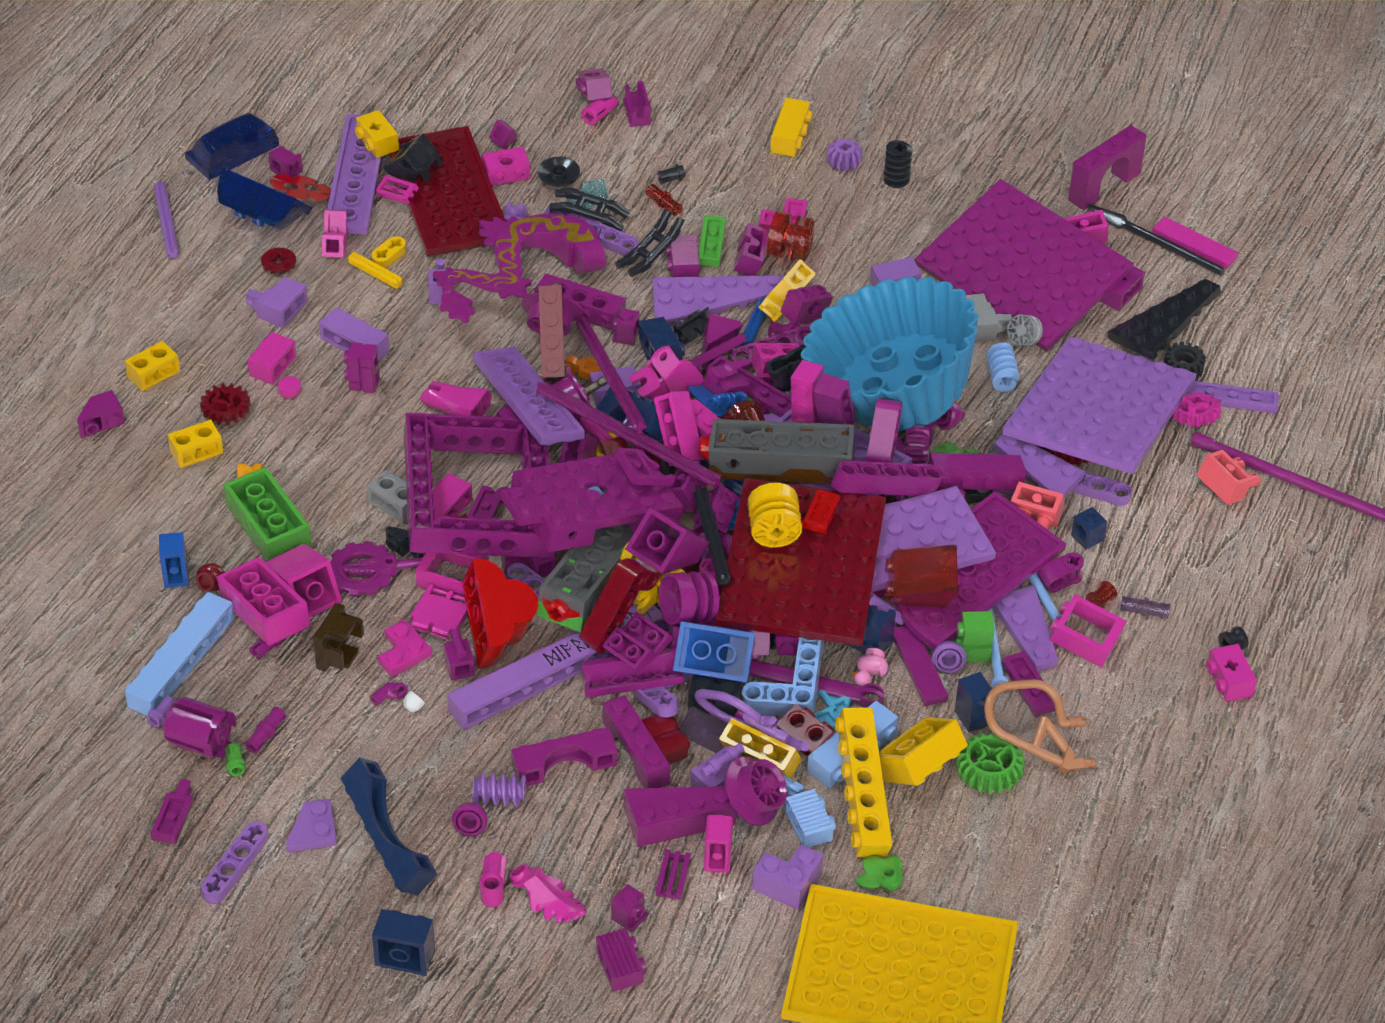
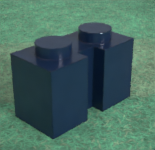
[954,672,992,732]

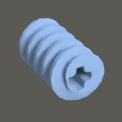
[986,343,1020,392]

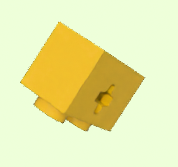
[355,110,399,158]

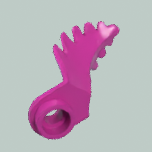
[509,864,586,923]

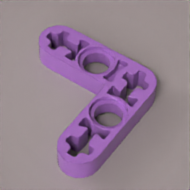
[633,673,693,717]

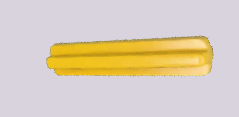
[348,252,403,289]

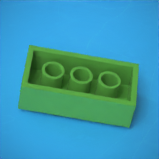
[223,467,311,561]

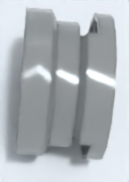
[1007,314,1043,346]

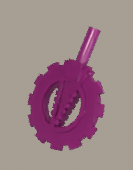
[330,541,423,597]

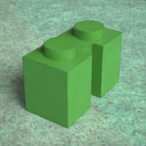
[955,611,995,662]

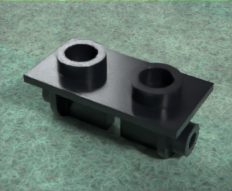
[673,307,709,345]

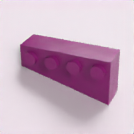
[623,786,737,847]

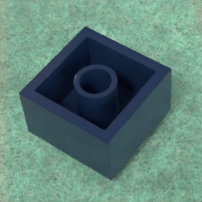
[372,909,435,976]

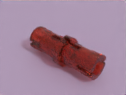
[645,184,683,216]

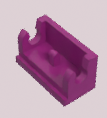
[623,81,651,127]

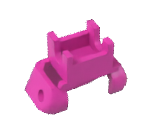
[628,346,704,401]

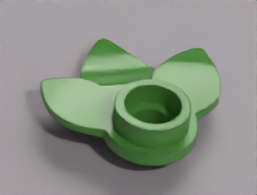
[855,854,903,891]

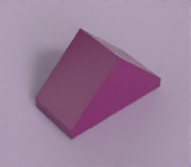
[701,314,743,353]

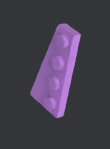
[994,435,1085,498]
[992,585,1058,672]

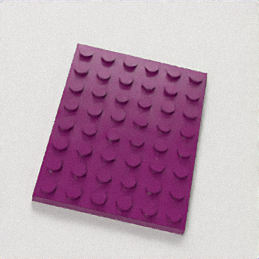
[914,179,1134,352]

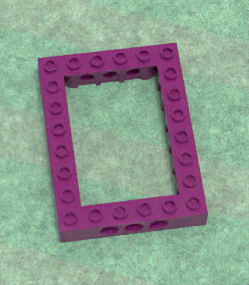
[404,413,555,558]

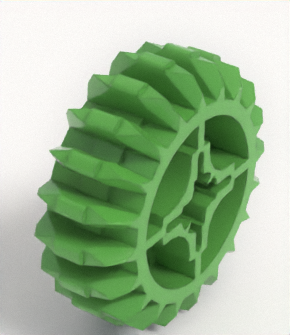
[956,732,1025,795]

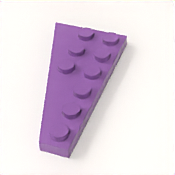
[653,275,784,325]

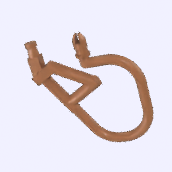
[984,679,1096,773]

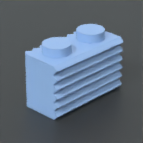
[784,789,836,848]

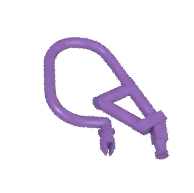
[695,689,809,752]

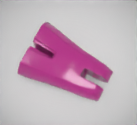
[420,381,492,416]

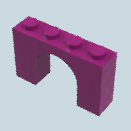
[1068,125,1147,211]

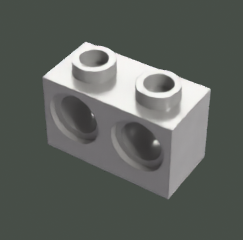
[367,470,408,523]

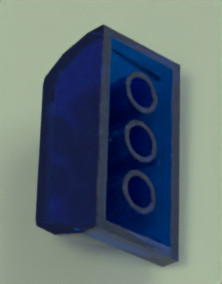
[185,113,279,181]
[217,167,312,230]

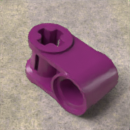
[1037,552,1084,593]

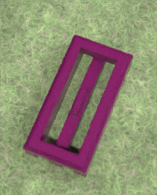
[656,849,691,900]

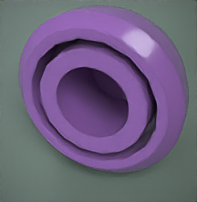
[932,641,967,673]

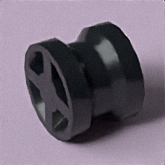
[1218,626,1249,650]

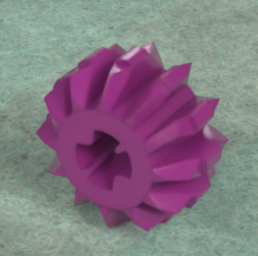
[905,425,930,464]

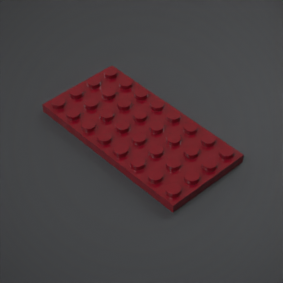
[389,126,506,256]

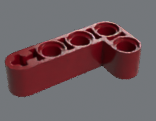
[580,558,660,654]

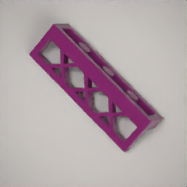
[582,648,684,698]

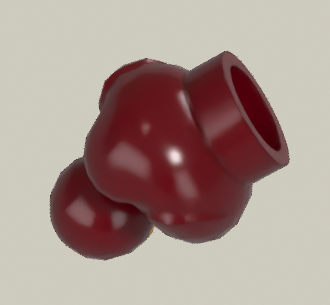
[196,563,225,592]

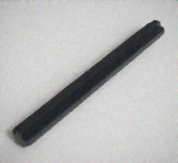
[694,486,731,586]

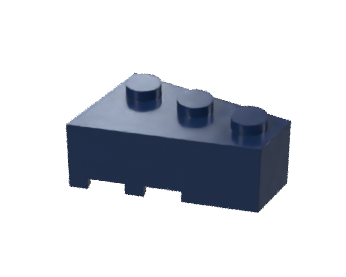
[638,316,685,378]
[844,605,896,655]

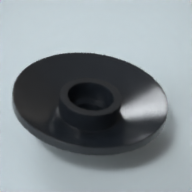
[538,157,580,187]

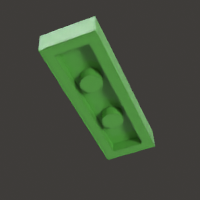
[698,215,726,267]

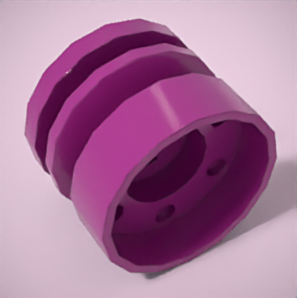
[659,571,720,625]

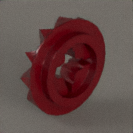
[261,248,297,275]

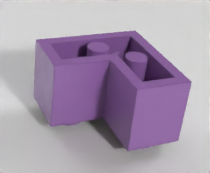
[752,844,824,910]

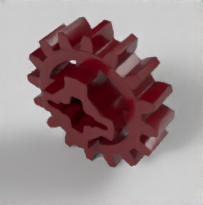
[200,383,251,426]

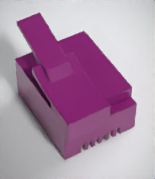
[703,358,751,395]

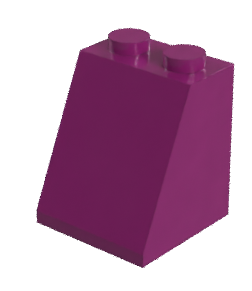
[625,508,710,574]

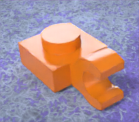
[565,356,601,380]

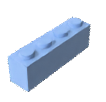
[807,701,899,788]

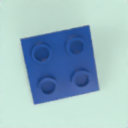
[687,385,748,417]

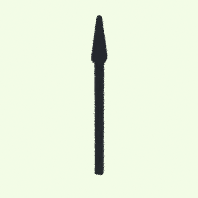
[1088,204,1225,276]

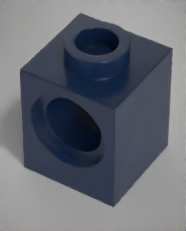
[1071,507,1107,550]

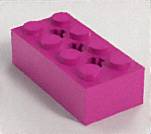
[217,557,311,646]

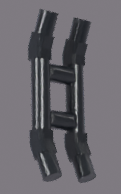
[549,188,630,231]
[615,209,685,277]

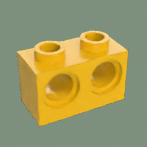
[125,340,180,392]
[168,420,223,468]

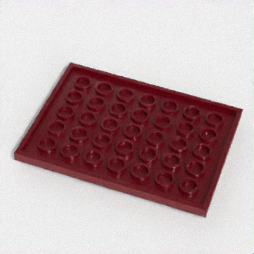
[715,478,886,646]

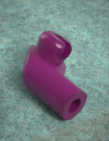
[370,682,408,706]

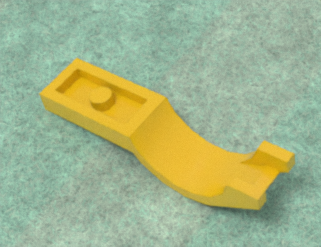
[758,259,816,322]

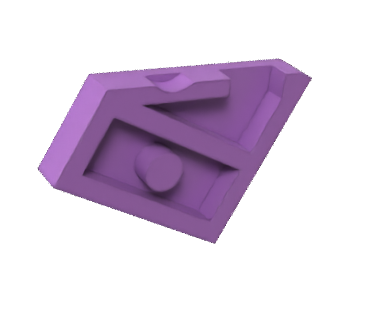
[286,799,337,852]

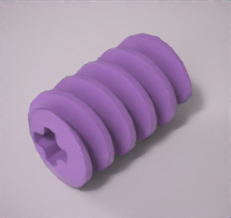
[472,772,526,807]

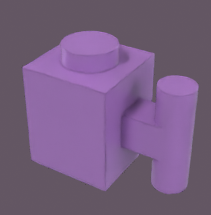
[428,259,446,304]

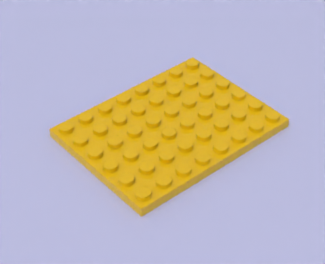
[781,884,1018,1023]

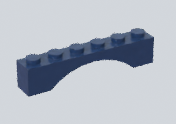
[341,757,437,895]

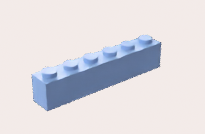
[125,592,234,716]

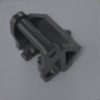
[384,133,442,183]

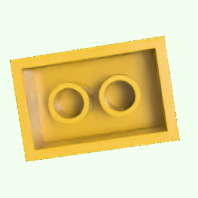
[879,717,968,786]

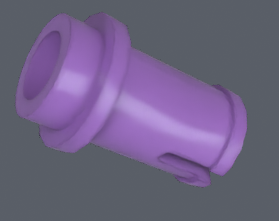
[147,696,175,727]

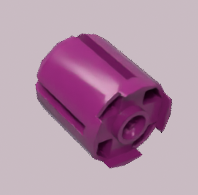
[163,697,237,759]

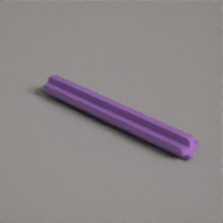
[154,182,179,259]

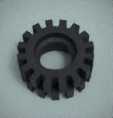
[1164,342,1206,381]

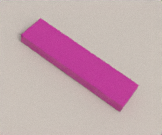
[1152,216,1238,269]

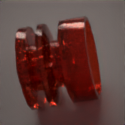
[767,211,814,262]

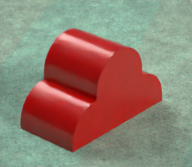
[462,559,538,669]

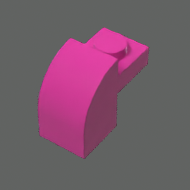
[321,209,348,257]

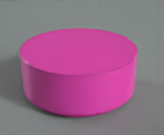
[278,376,301,398]

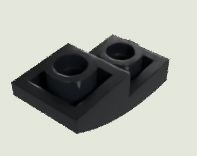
[386,526,426,558]

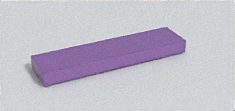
[1187,381,1279,414]

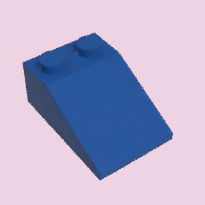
[673,621,756,684]

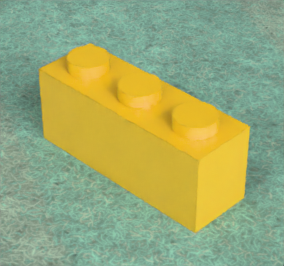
[770,98,813,157]
[719,718,802,779]

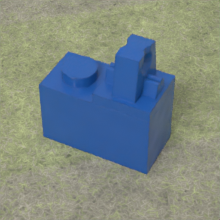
[159,532,189,588]

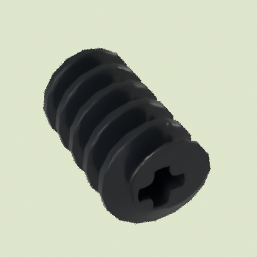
[884,140,913,188]

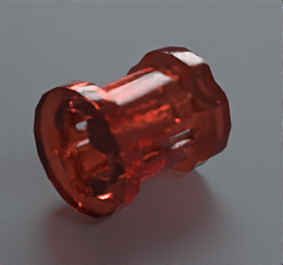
[1085,581,1117,608]

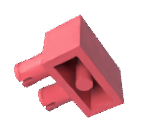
[1197,450,1261,505]
[1011,482,1065,530]

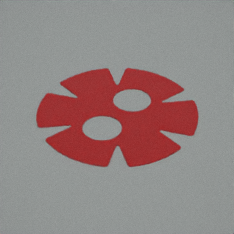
[270,174,331,201]

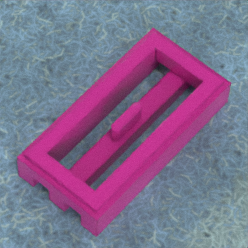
[375,175,419,205]

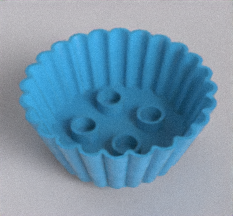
[801,277,979,432]

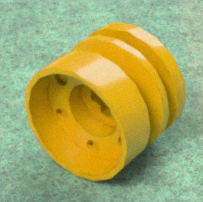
[748,483,802,548]

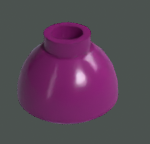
[937,401,965,430]
[451,802,487,836]

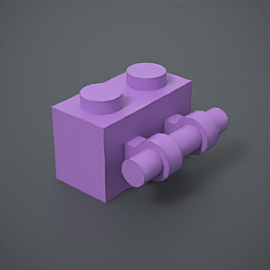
[690,743,745,787]

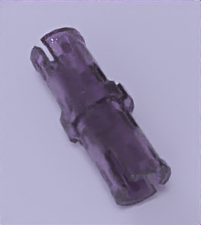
[1120,595,1170,619]

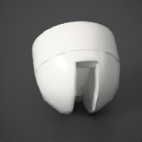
[403,690,425,712]

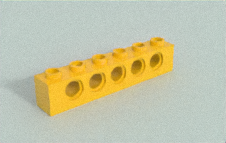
[835,708,892,857]

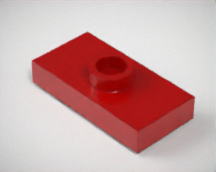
[802,489,840,534]

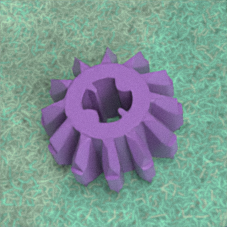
[826,138,862,172]

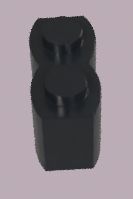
[766,346,806,392]

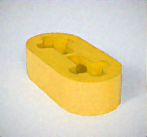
[371,236,406,268]

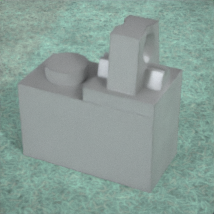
[965,293,1013,342]

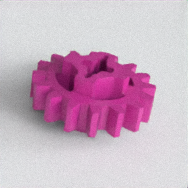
[1172,392,1221,427]

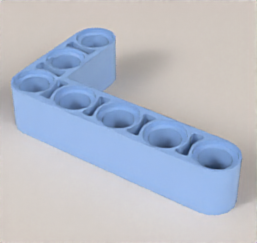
[742,637,824,716]

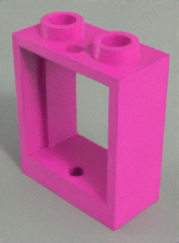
[416,553,489,597]
[1050,594,1127,668]

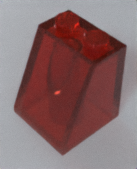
[885,545,958,608]

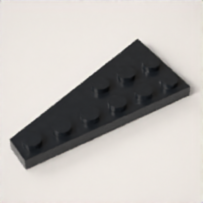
[1107,279,1221,360]

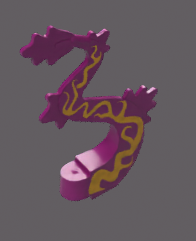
[433,214,606,323]

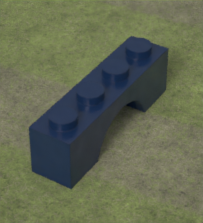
[596,387,663,441]

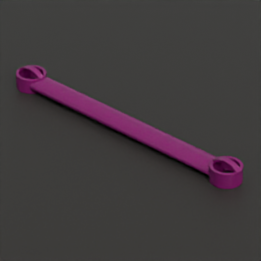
[749,659,884,708]

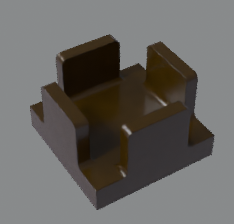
[313,603,364,672]

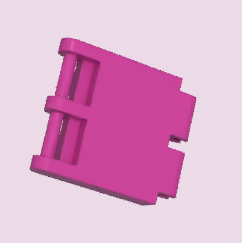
[410,584,468,640]

